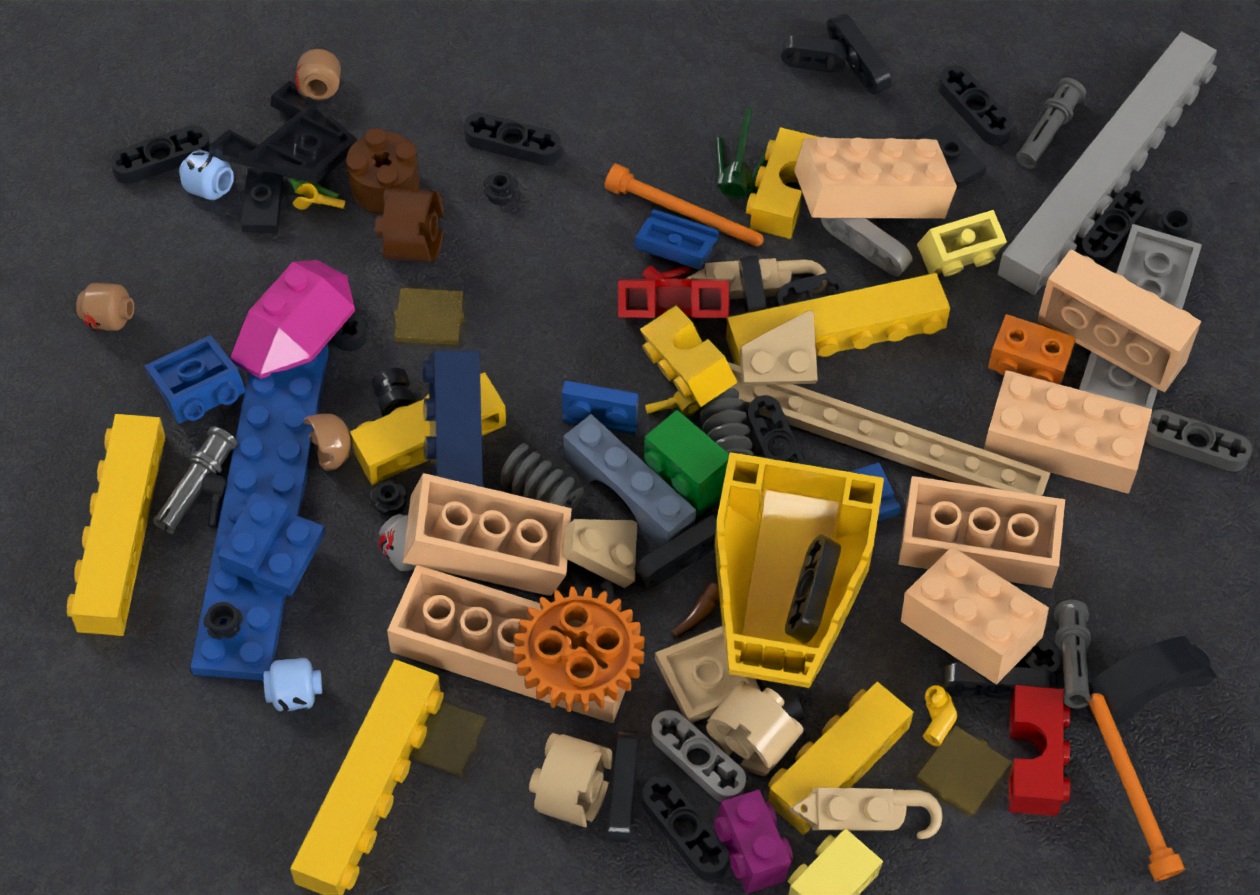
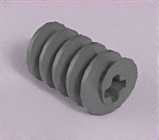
[698,388,754,456]
[500,443,584,513]

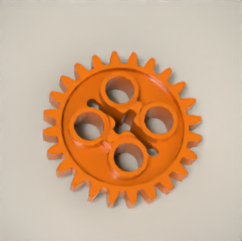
[513,587,644,712]

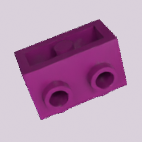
[714,790,793,894]

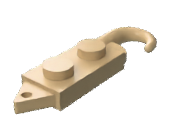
[686,258,827,299]
[789,788,943,839]

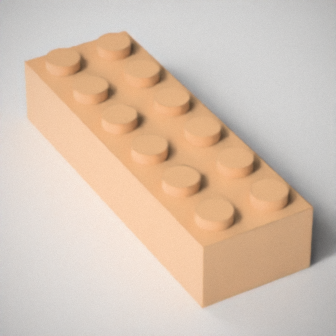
[387,565,640,724]

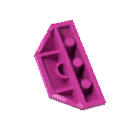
[230,260,355,379]

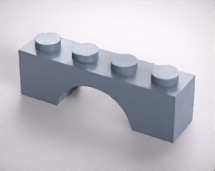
[563,414,696,547]

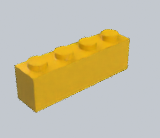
[350,372,506,485]
[768,682,913,836]

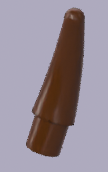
[671,582,719,637]

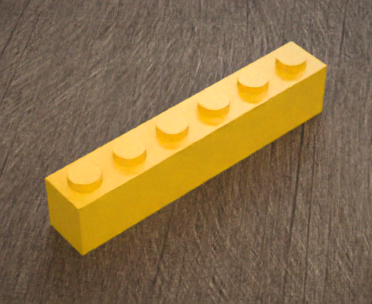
[726,273,950,366]
[67,414,166,636]
[290,659,444,895]

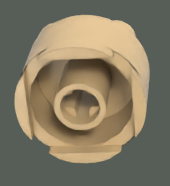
[706,681,804,776]
[529,733,613,827]

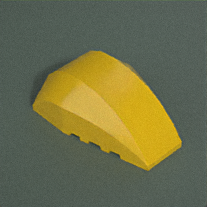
[715,452,884,688]

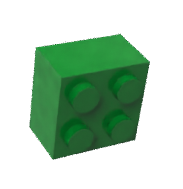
[644,410,729,523]

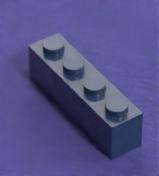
[422,351,483,487]

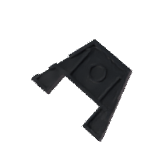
[209,81,357,184]

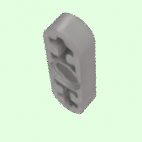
[821,218,913,276]
[651,710,746,803]

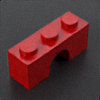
[618,279,730,318]
[1008,685,1070,816]

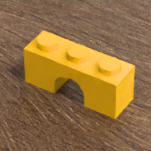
[746,127,821,239]
[640,305,738,407]

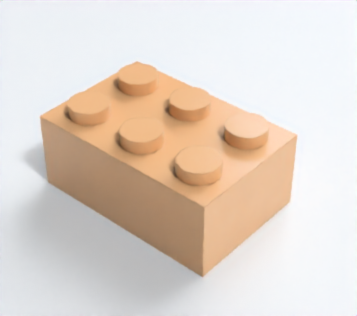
[901,546,1049,685]

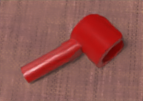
[642,265,691,279]

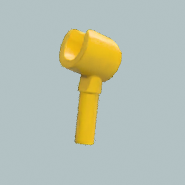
[293,183,345,210]
[645,391,699,416]

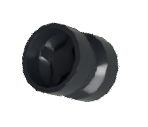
[371,368,416,417]

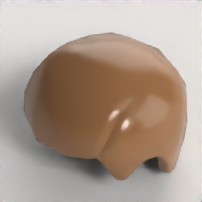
[304,414,351,471]

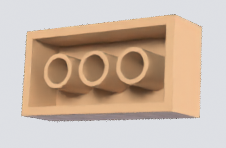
[794,137,957,218]
[1037,249,1201,393]
[984,370,1152,494]
[402,473,572,596]
[898,476,1065,588]

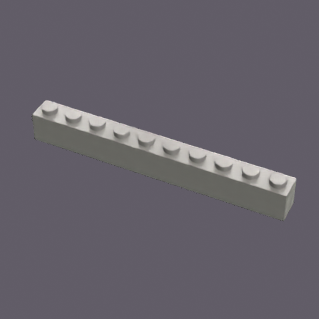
[998,31,1217,295]

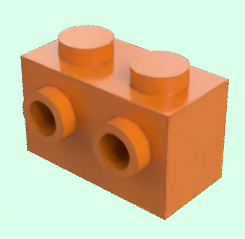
[988,314,1076,385]

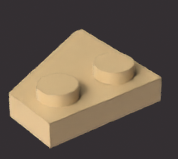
[740,311,818,386]
[563,519,637,588]

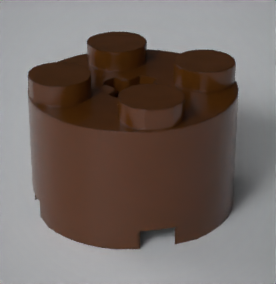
[346,128,420,214]
[375,188,444,262]

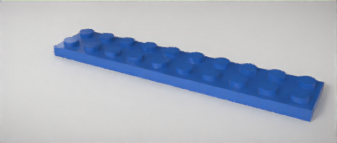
[190,345,329,681]

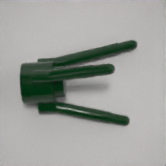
[716,107,768,199]

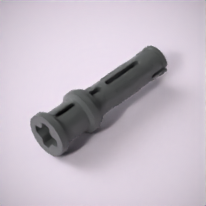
[1016,77,1086,169]
[153,426,239,534]
[1054,600,1091,709]

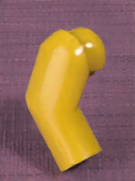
[923,685,957,747]

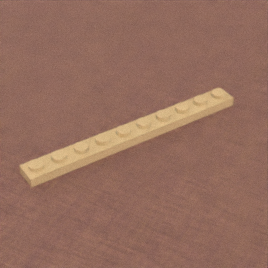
[728,362,1050,496]

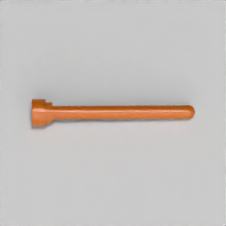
[604,163,764,246]
[1089,693,1186,882]

